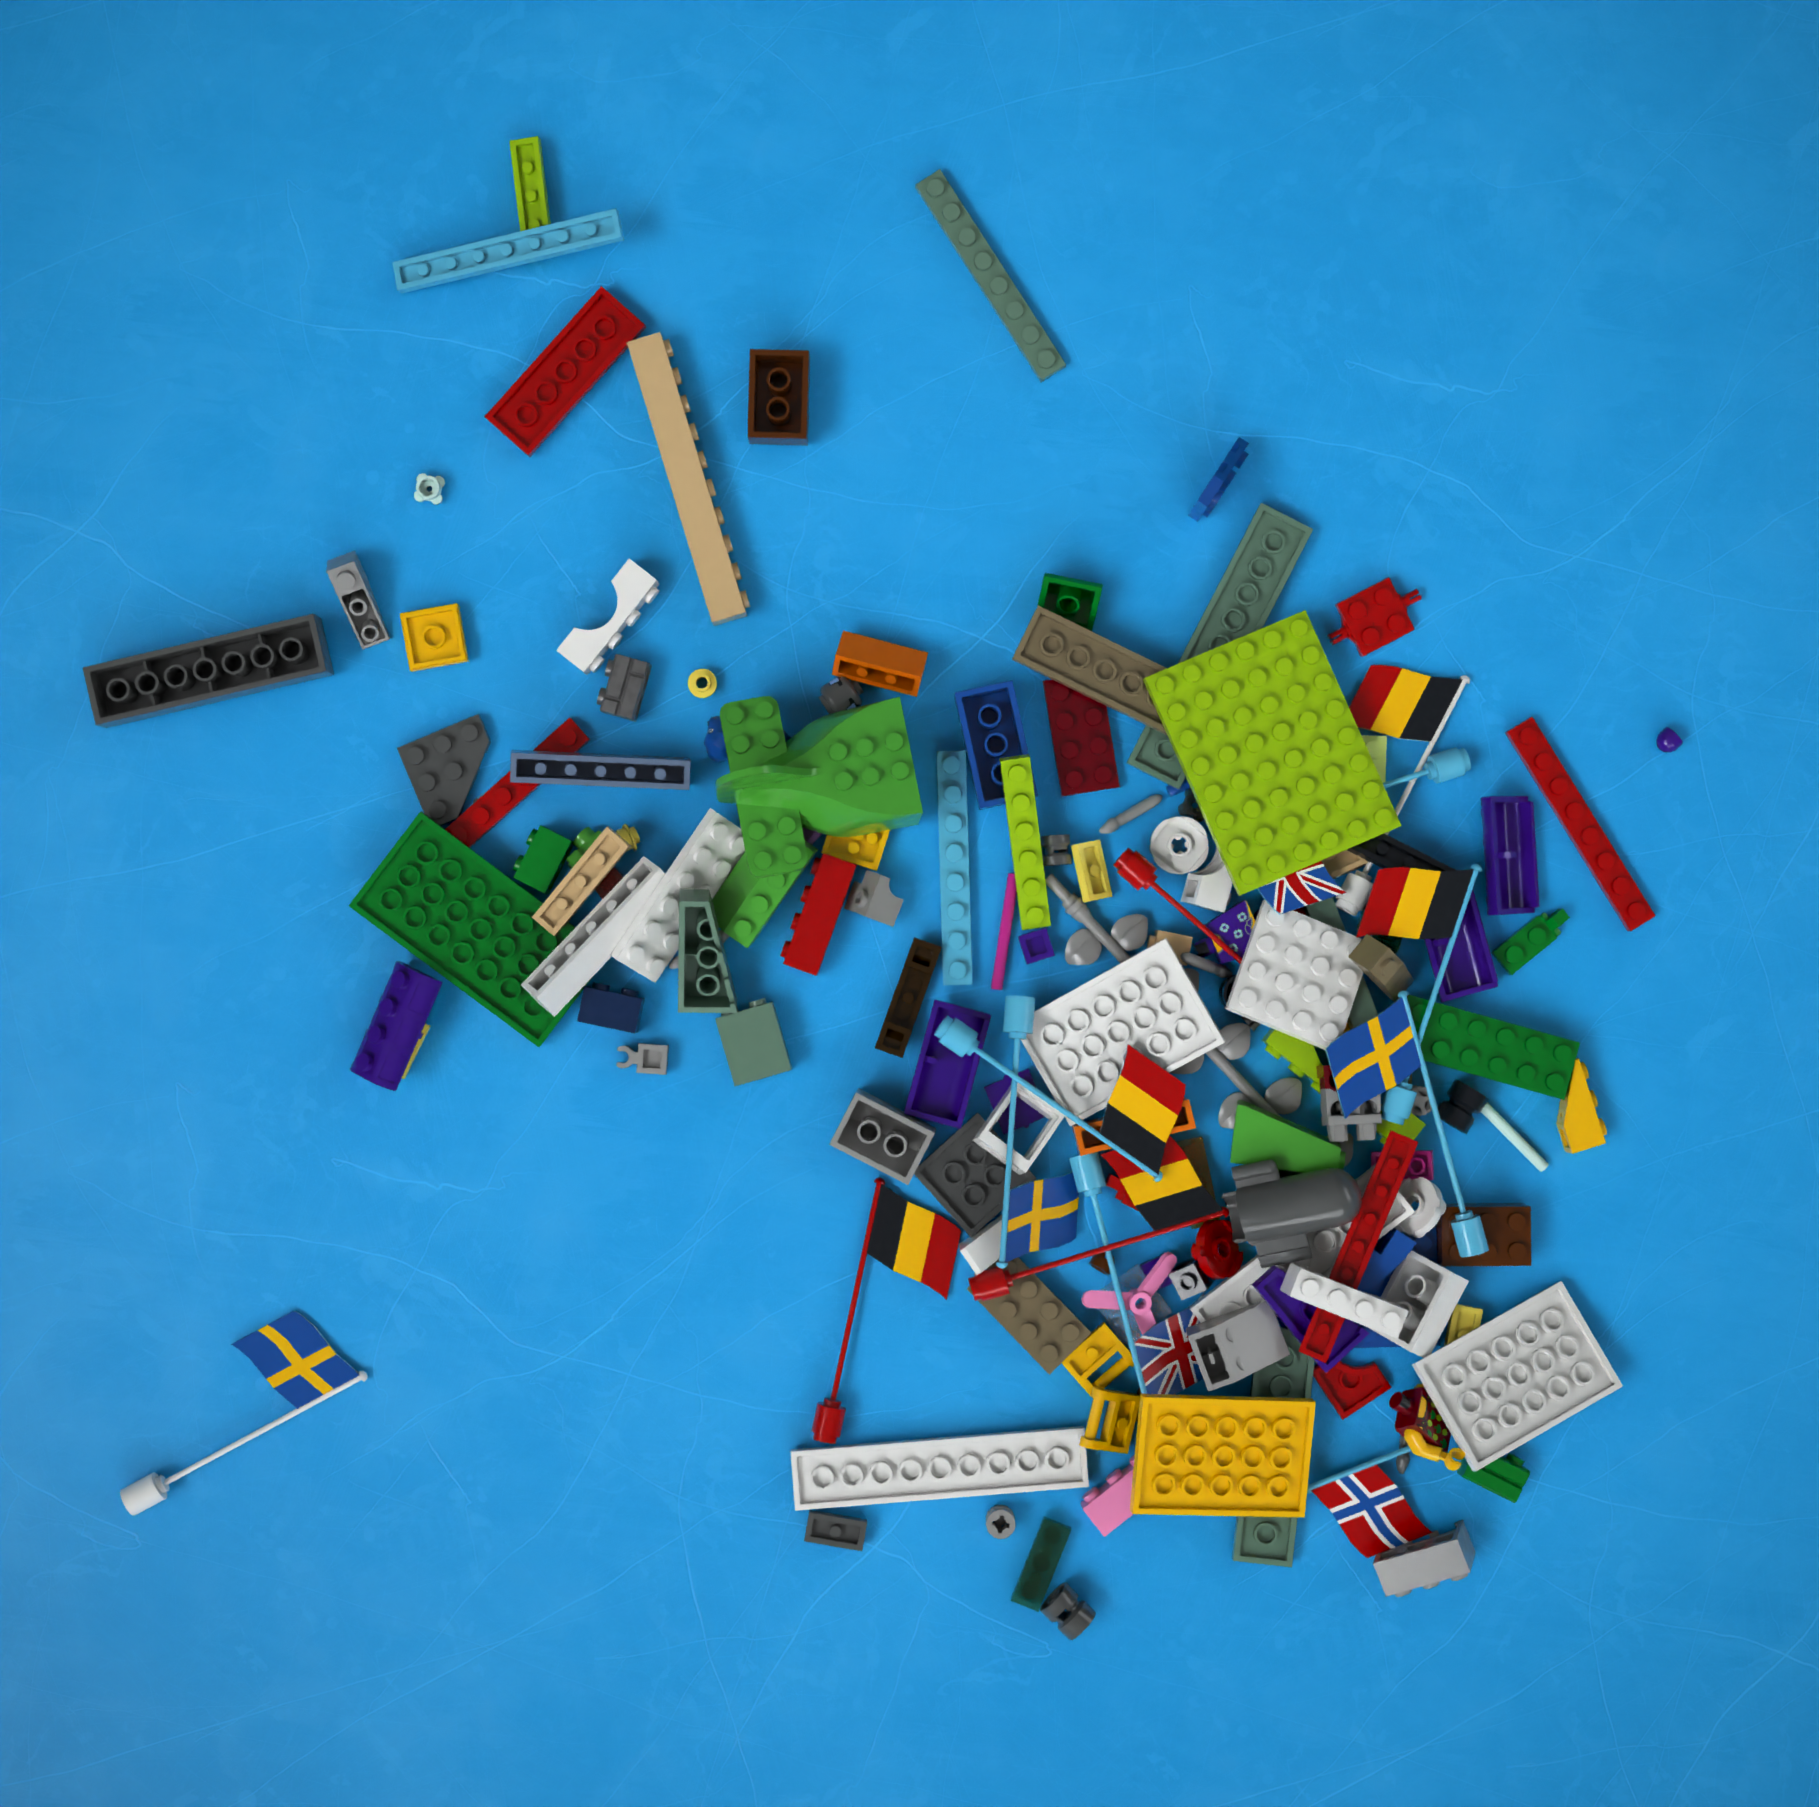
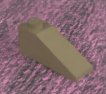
[1348,934,1414,1002]

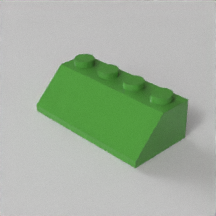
[712,839,818,948]

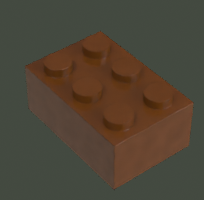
[748,349,810,446]
[1435,1203,1531,1267]

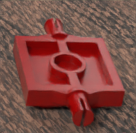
[1327,577,1422,657]

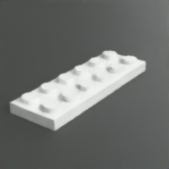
[610,808,745,983]

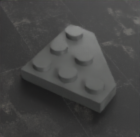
[397,714,491,826]

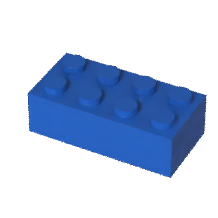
[954,680,1038,810]

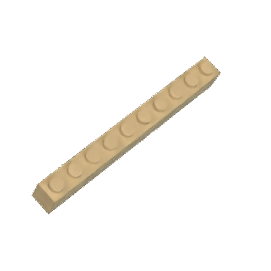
[627,332,750,626]

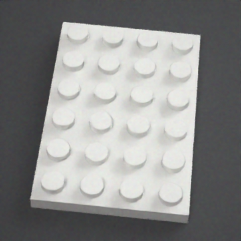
[1020,938,1225,1127]
[1412,1281,1623,1472]

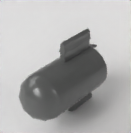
[1221,1159,1362,1268]

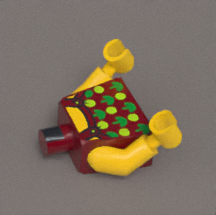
[1389,1383,1465,1471]

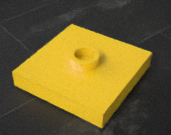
[400,603,469,672]

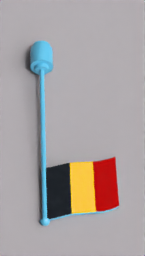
[1355,864,1482,1125]
[934,1015,1186,1182]

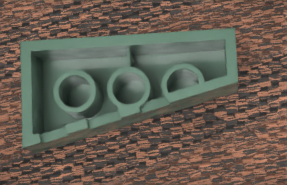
[678,889,737,1013]

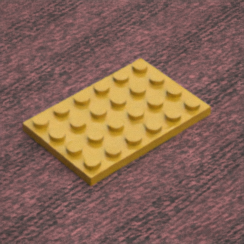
[1130,1394,1316,1518]

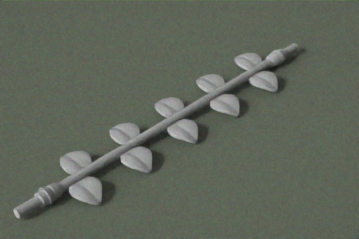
[1045,873,1353,1178]

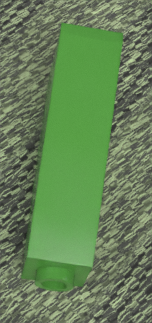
[1230,1100,1346,1173]

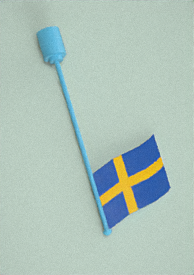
[1325,990,1489,1257]
[996,996,1079,1269]

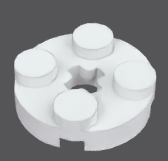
[1149,816,1209,875]
[1394,1177,1446,1238]

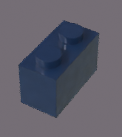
[577,982,645,1033]

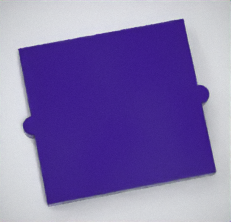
[984,1069,1045,1134]

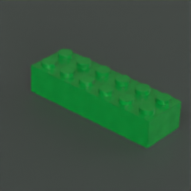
[1407,995,1580,1100]

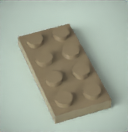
[967,1257,1092,1375]

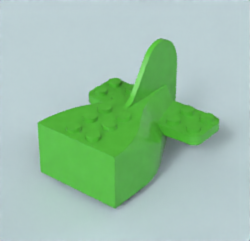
[715,696,923,878]

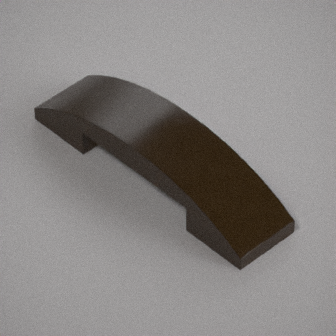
[875,937,942,1058]

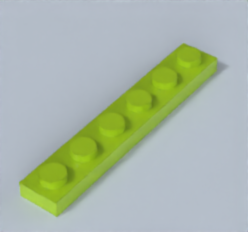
[999,754,1051,930]

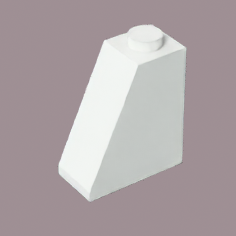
[959,1215,1002,1275]

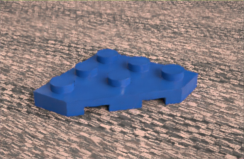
[1188,437,1249,522]

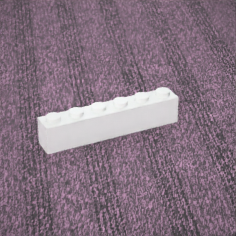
[521,856,665,1017]

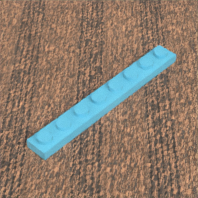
[392,208,624,293]
[937,751,972,986]

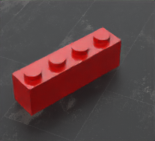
[780,853,857,976]

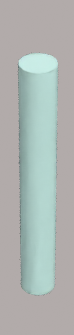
[1481,1102,1549,1172]

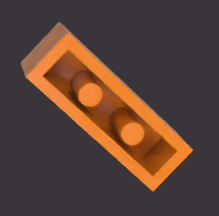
[832,630,928,697]

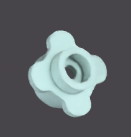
[414,473,445,505]

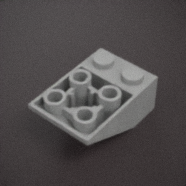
[1186,1300,1290,1392]

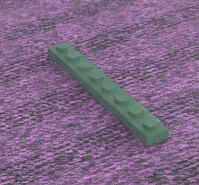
[915,169,1066,383]

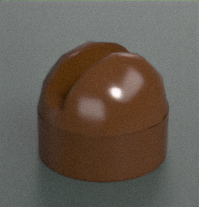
[1089,1252,1115,1276]

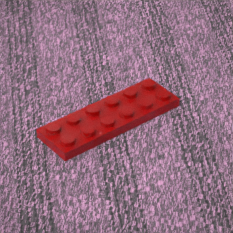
[484,286,646,457]

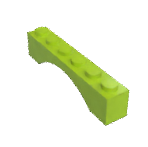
[1262,1028,1426,1145]

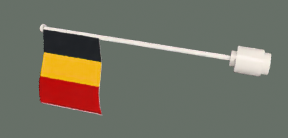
[1335,665,1470,916]

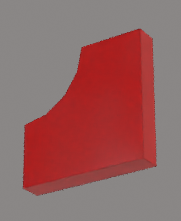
[1313,1361,1392,1420]

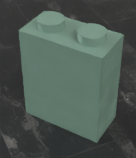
[715,998,793,1086]

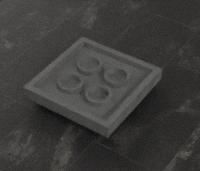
[914,1112,1037,1237]

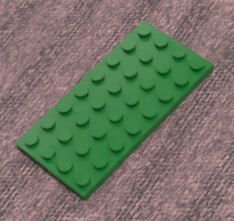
[349,812,593,1047]

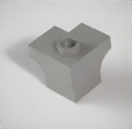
[844,870,903,927]

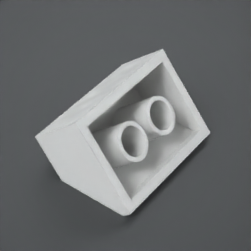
[1368,1250,1469,1358]

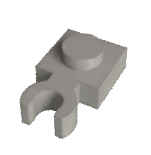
[616,1043,669,1075]

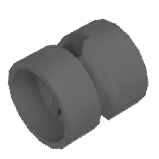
[1040,1582,1096,1640]

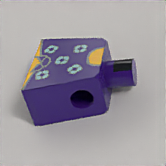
[1192,900,1255,963]

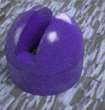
[1656,727,1683,753]

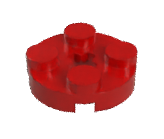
[1191,1220,1243,1280]

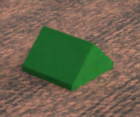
[1037,573,1103,631]

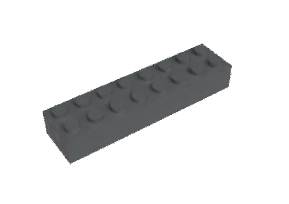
[83,614,334,728]

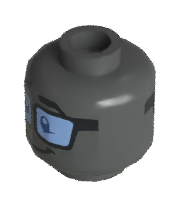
[818,676,864,714]

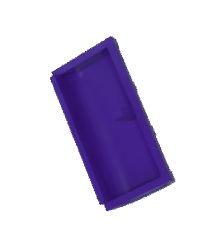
[1481,796,1540,916]
[1424,890,1498,1002]
[350,961,443,1091]
[904,1000,991,1129]

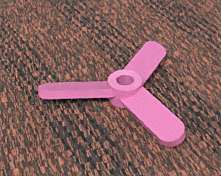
[1082,1252,1177,1335]

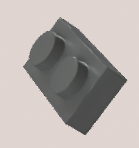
[804,1510,867,1551]

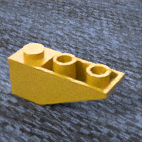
[1556,1058,1607,1154]

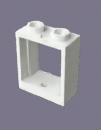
[973,1082,1065,1175]

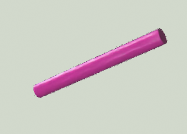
[991,873,1017,990]

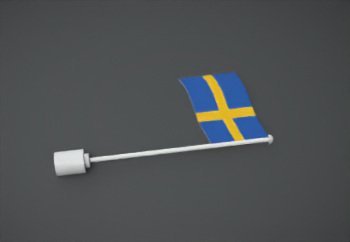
[120,1311,368,1516]

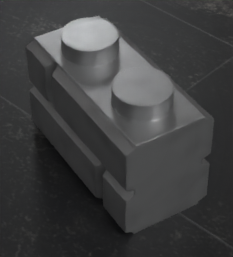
[597,654,652,722]

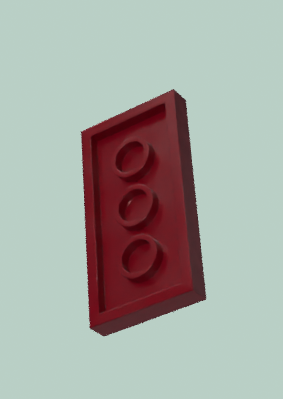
[1043,680,1120,797]

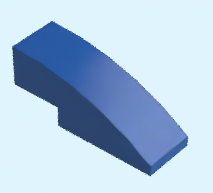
[1357,1228,1417,1292]

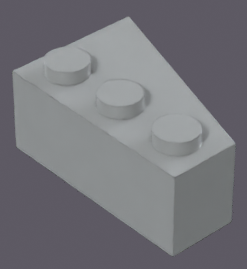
[1373,1520,1476,1597]

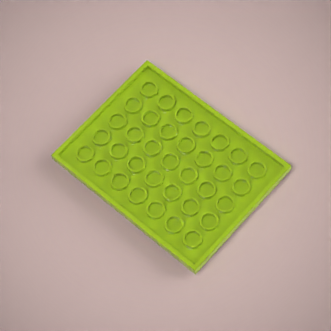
[1143,610,1402,896]

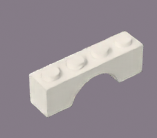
[556,558,659,675]
[1181,847,1233,913]
[1280,1262,1409,1339]

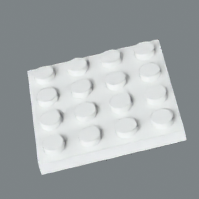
[1225,900,1364,1050]

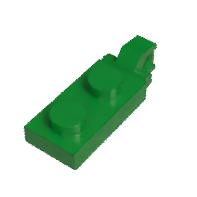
[1491,908,1570,975]

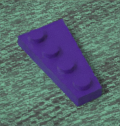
[1252,1265,1370,1373]

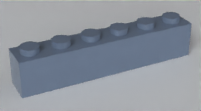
[510,750,691,790]

